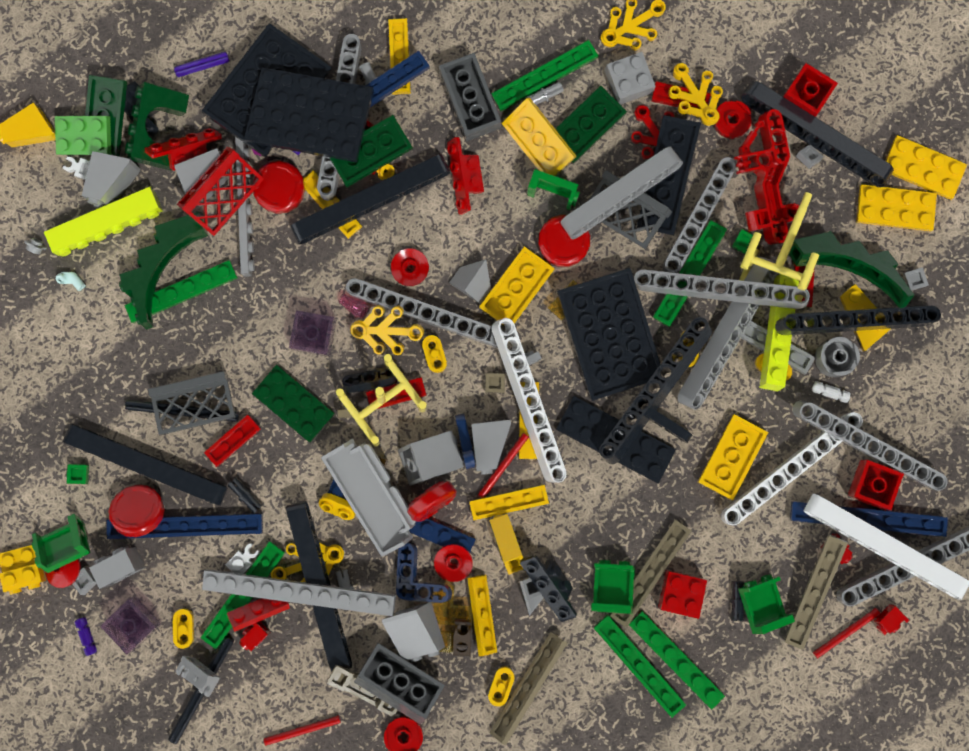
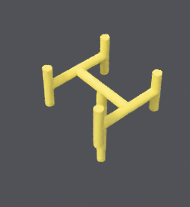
[739,192,819,302]
[336,354,427,446]

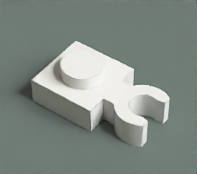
[63,157,90,180]
[225,543,261,574]

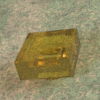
[439,630,454,653]

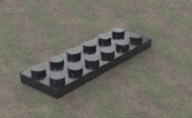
[637,115,701,236]
[556,396,676,484]

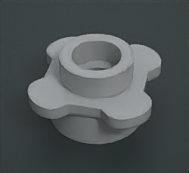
[24,238,47,254]

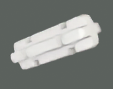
[812,381,850,403]

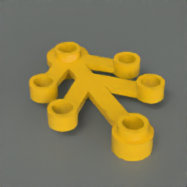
[601,0,666,51]
[668,63,723,126]
[350,305,424,355]
[271,543,344,582]

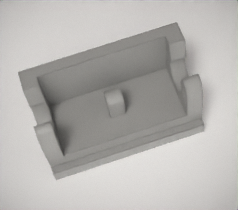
[176,656,220,697]

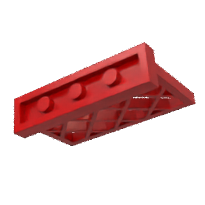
[176,146,264,236]

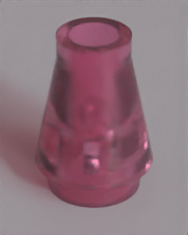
[339,294,369,319]

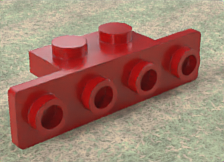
[144,128,222,171]
[447,137,484,215]

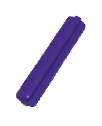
[174,51,229,77]

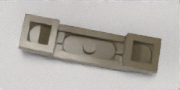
[326,665,398,717]

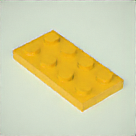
[501,98,577,176]
[885,135,967,200]
[856,184,937,231]
[479,246,555,327]
[698,414,768,501]

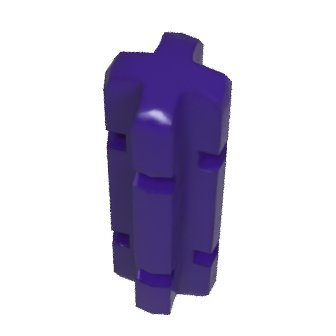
[74,617,97,656]

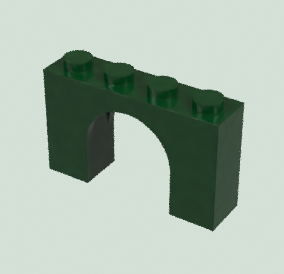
[125,82,189,171]

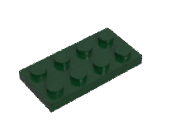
[85,75,127,157]
[555,86,627,165]
[330,115,413,187]
[252,365,335,443]

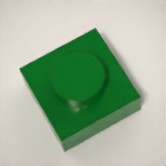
[731,229,753,254]
[66,464,89,484]

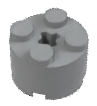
[815,337,860,377]

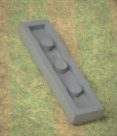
[741,321,815,375]

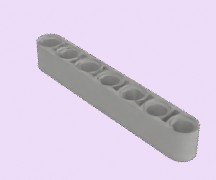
[561,147,683,239]
[662,157,736,273]

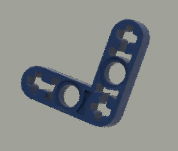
[455,413,476,470]
[396,543,452,603]

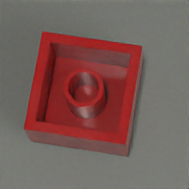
[783,63,838,117]
[847,460,904,510]
[658,570,707,619]

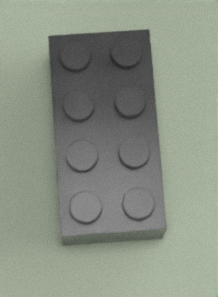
[439,53,501,142]
[354,643,445,724]

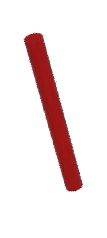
[478,432,529,498]
[812,608,880,659]
[263,715,341,746]

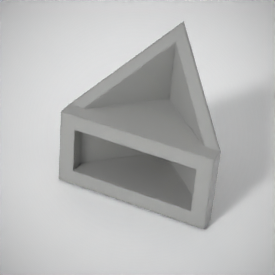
[449,259,491,304]
[519,576,544,616]

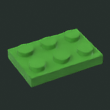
[55,116,111,155]

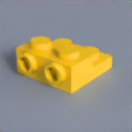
[0,545,46,595]

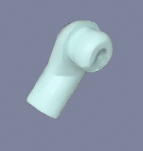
[56,272,86,291]

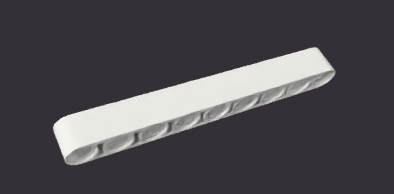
[492,318,566,483]
[721,412,863,525]
[803,494,969,600]

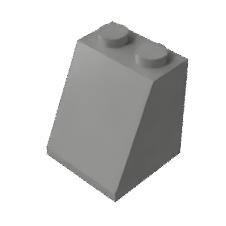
[174,148,233,209]
[81,151,140,208]
[472,420,511,475]
[398,431,464,486]
[382,602,445,662]

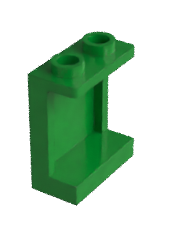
[527,169,580,210]
[31,513,91,573]
[591,560,635,614]
[738,574,795,634]

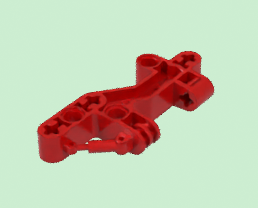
[733,109,799,245]

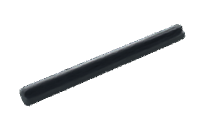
[125,400,240,422]
[168,636,234,744]

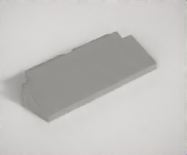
[321,438,416,557]

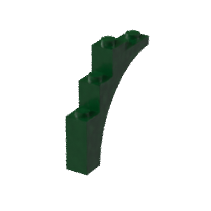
[119,212,208,330]
[788,231,915,308]

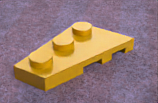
[840,284,890,352]

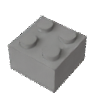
[605,52,656,105]
[89,546,146,589]

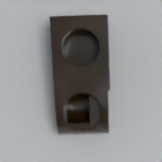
[453,618,471,656]

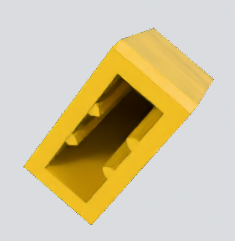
[0,102,55,147]
[489,514,524,575]

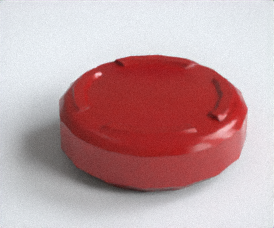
[253,161,305,214]
[538,215,590,267]
[407,481,457,522]
[108,485,164,537]

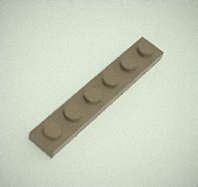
[610,520,692,628]
[784,534,848,650]
[490,632,567,745]

